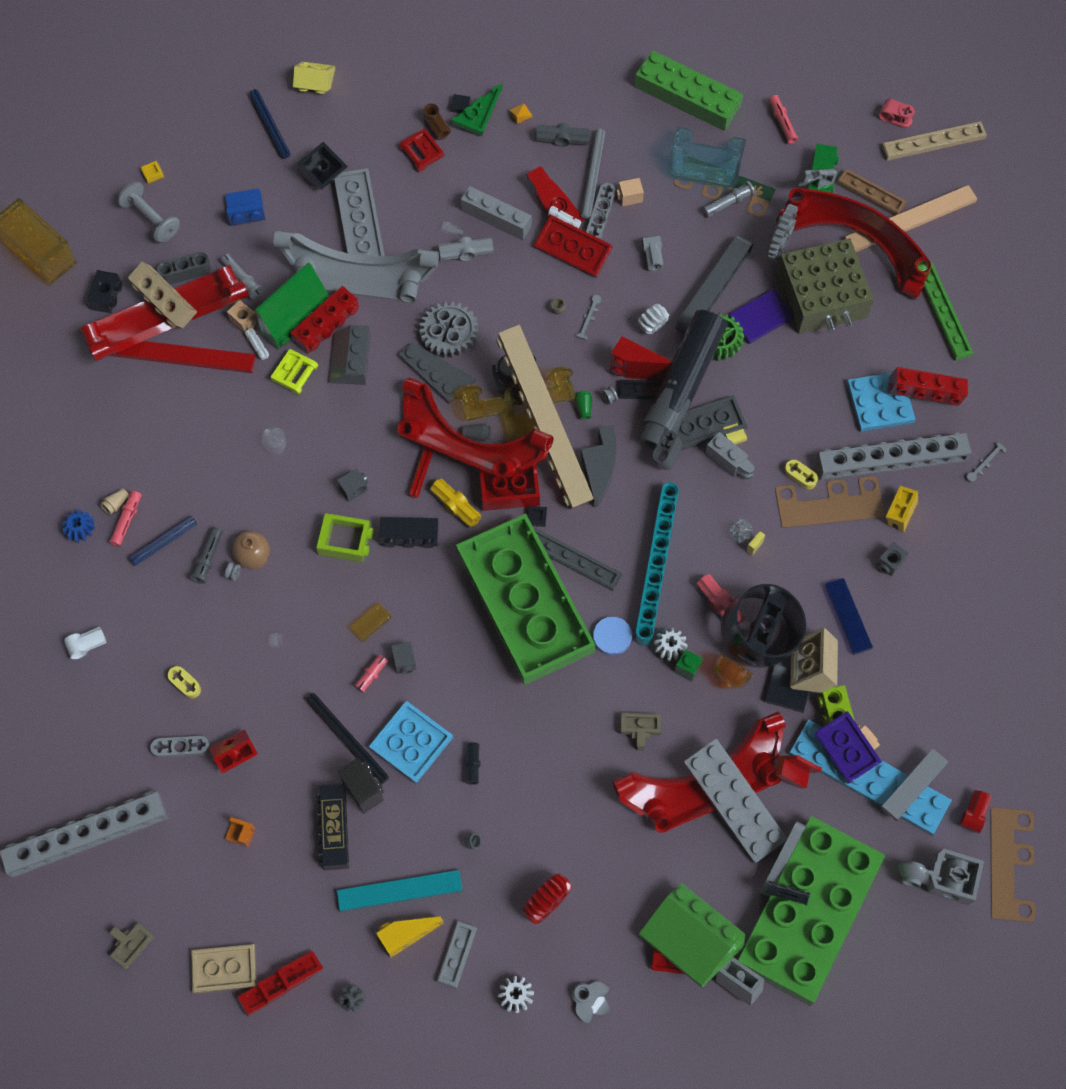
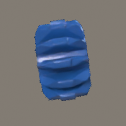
[62,509,95,543]

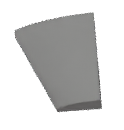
[796,168,837,188]

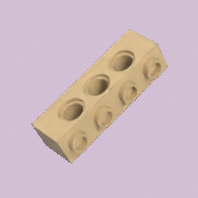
[128,262,197,328]

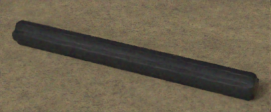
[306,693,389,784]

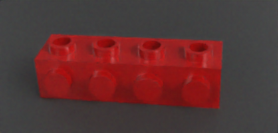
[290,286,359,354]
[889,367,968,406]

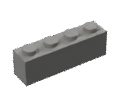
[461,186,532,240]

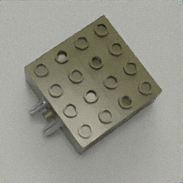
[777,238,874,334]

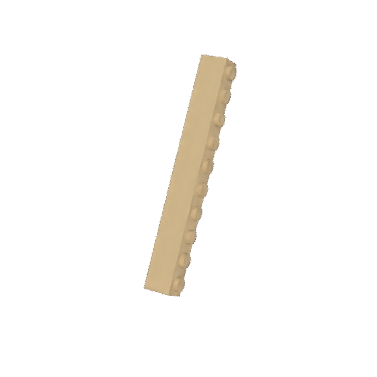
[496,324,594,509]

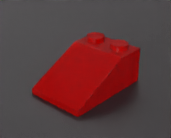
[610,336,671,380]

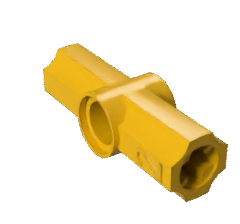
[430,478,481,528]

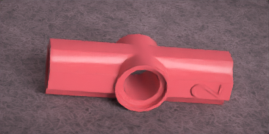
[696,574,745,625]

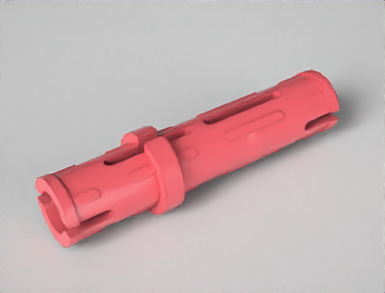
[769,95,798,144]
[109,490,142,547]

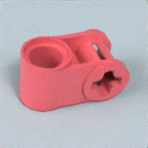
[879,99,915,128]

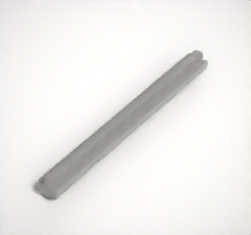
[581,128,605,219]

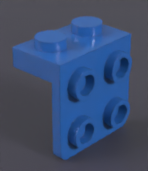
[226,189,266,226]

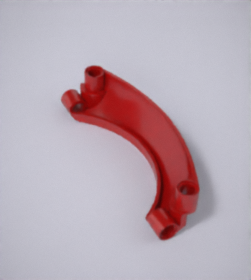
[776,188,931,300]
[80,265,249,362]

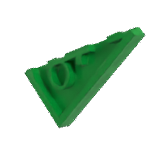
[451,84,503,136]

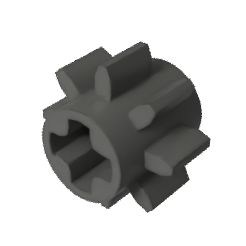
[338,984,365,1012]

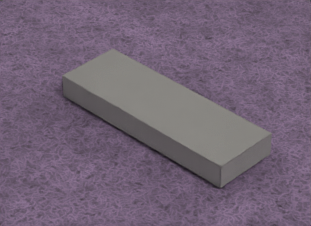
[437,921,477,989]

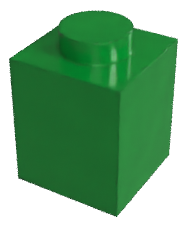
[675,649,703,682]

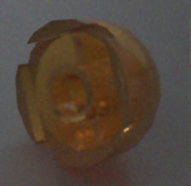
[713,653,753,690]

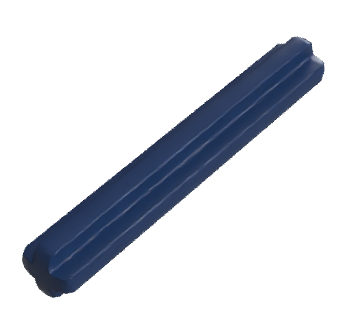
[129,516,197,566]

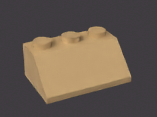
[790,627,838,693]

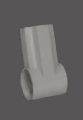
[641,235,663,272]

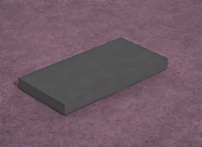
[677,395,748,451]

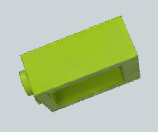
[316,513,374,563]

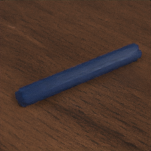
[250,89,291,159]

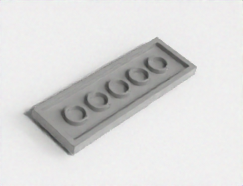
[335,168,385,257]
[683,738,787,863]

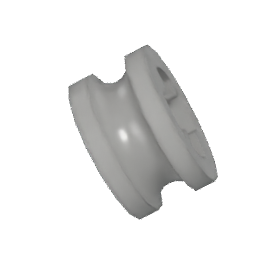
[602,386,618,405]
[225,562,241,581]

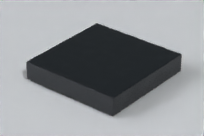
[765,665,809,713]

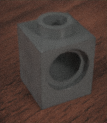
[337,468,368,501]
[876,542,909,577]
[391,641,416,674]

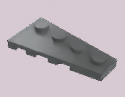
[399,343,476,404]

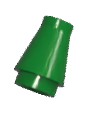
[574,391,592,420]

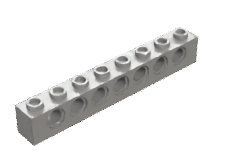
[816,433,972,480]
[0,791,169,878]

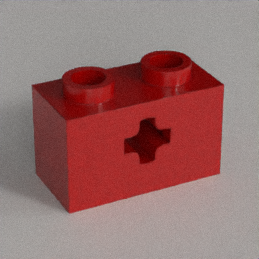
[209,729,258,774]

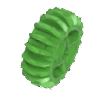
[712,312,744,361]

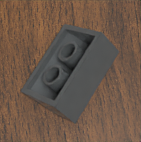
[329,325,371,385]

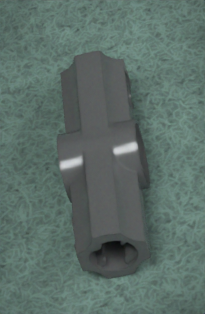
[536,123,590,147]

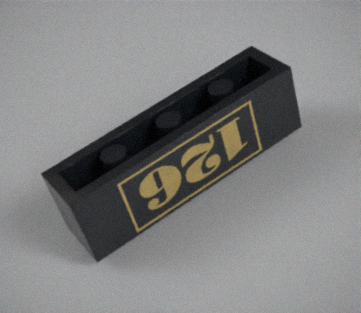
[316,784,349,871]

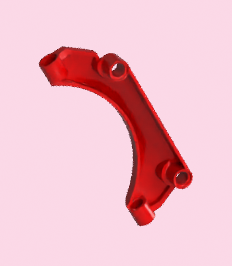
[397,377,554,478]
[612,711,786,833]

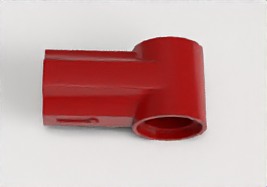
[960,790,992,834]

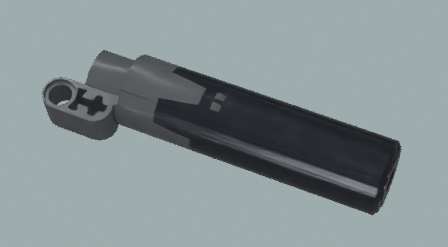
[640,309,727,470]

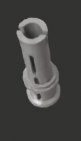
[703,181,755,217]
[221,254,263,299]

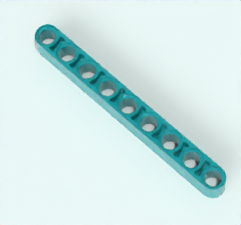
[635,482,679,646]

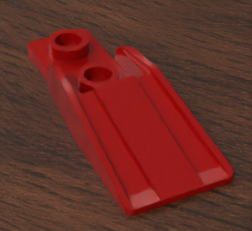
[527,166,584,223]

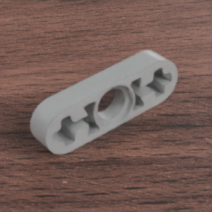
[150,736,210,758]

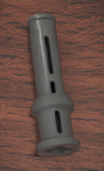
[189,527,223,584]

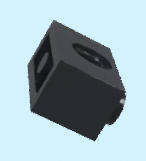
[86,270,122,314]

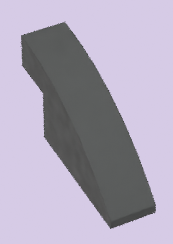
[581,425,616,507]

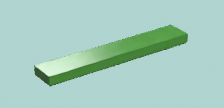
[918,262,973,361]

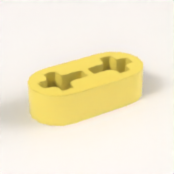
[785,460,818,490]
[168,666,201,699]

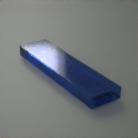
[825,578,873,655]

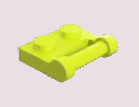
[270,349,318,395]

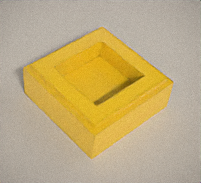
[140,161,164,184]

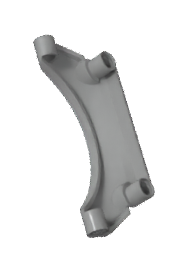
[273,230,439,303]

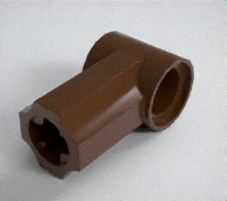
[424,103,451,140]

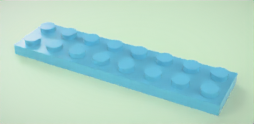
[789,719,952,836]

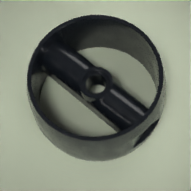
[721,584,806,668]

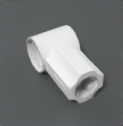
[64,627,107,659]

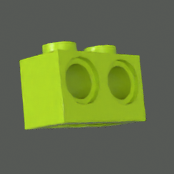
[817,685,855,726]

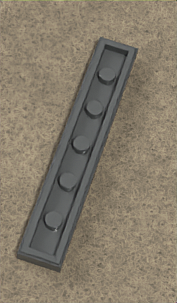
[533,527,622,591]

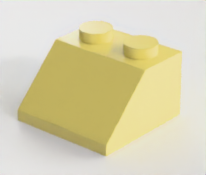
[293,61,335,94]

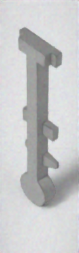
[575,295,601,341]
[966,442,1007,483]

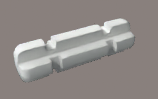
[548,206,581,228]
[245,328,269,360]

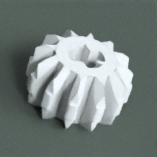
[638,304,669,334]
[654,628,688,662]
[498,976,534,1013]

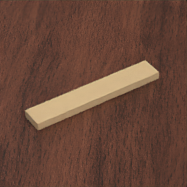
[881,121,987,161]

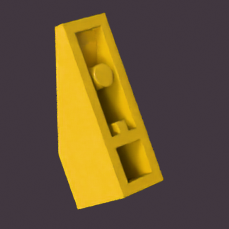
[376,916,444,958]

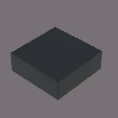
[450,94,471,113]
[527,506,547,527]

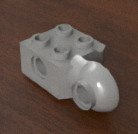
[898,849,984,905]

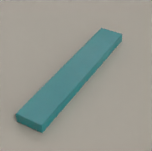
[337,870,463,912]

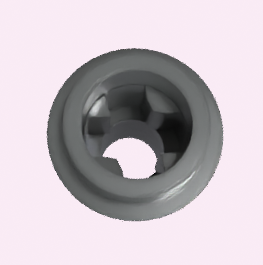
[463,423,491,441]

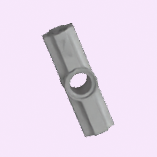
[438,237,494,261]

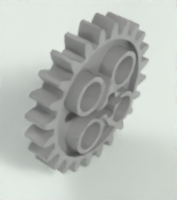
[767,204,798,262]
[419,301,479,357]

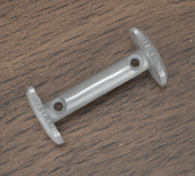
[118,182,180,243]

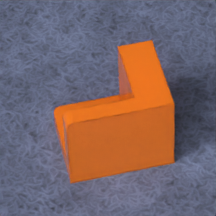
[225,817,255,848]

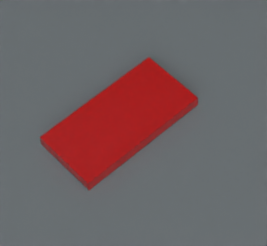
[533,214,613,278]

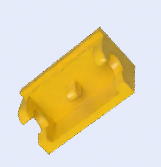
[886,486,918,532]

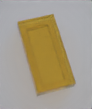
[350,602,392,642]

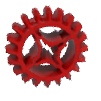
[523,873,572,924]

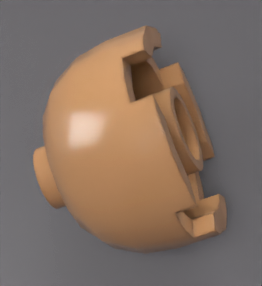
[232,531,271,570]

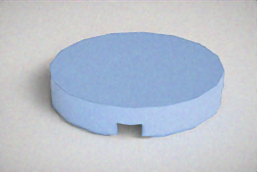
[593,617,632,655]

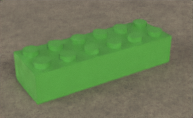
[635,50,743,131]

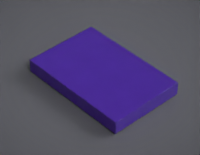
[728,289,794,344]
[814,711,882,784]

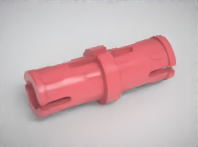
[354,654,388,693]

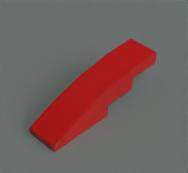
[237,951,323,1017]

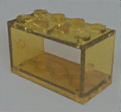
[0,198,77,286]

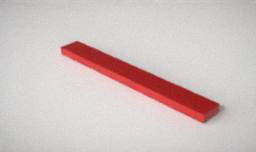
[110,341,256,373]

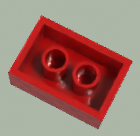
[479,464,540,511]

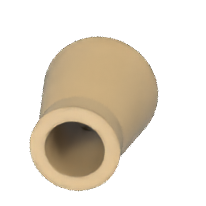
[100,488,129,515]

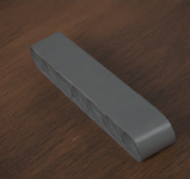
[675,235,754,334]

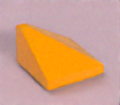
[509,103,532,124]

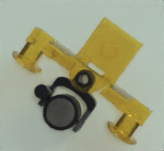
[455,355,575,442]

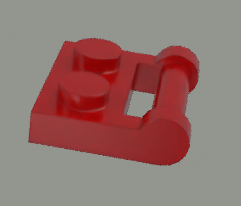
[399,128,444,172]

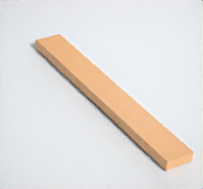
[844,185,977,252]

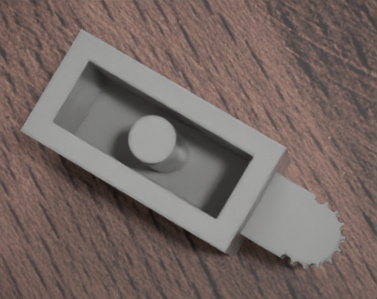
[705,432,755,479]
[715,957,764,1006]

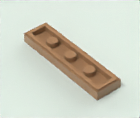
[836,168,907,216]

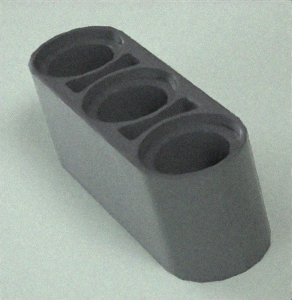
[157,252,211,285]

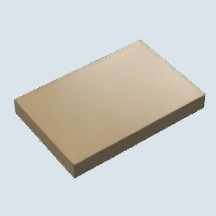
[191,944,257,994]

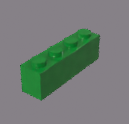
[808,143,839,193]

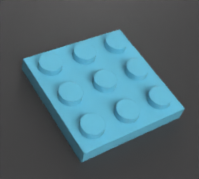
[847,372,916,432]
[369,701,454,784]

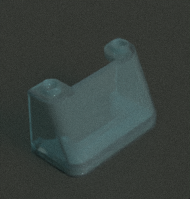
[668,126,746,188]

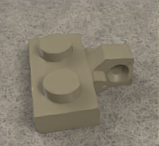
[621,713,661,750]
[110,923,155,970]

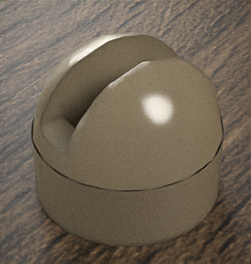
[551,298,566,314]

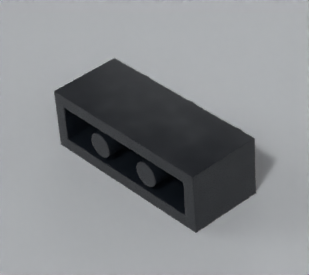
[379,517,439,548]

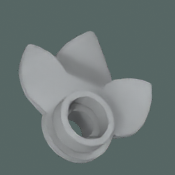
[572,982,610,1024]

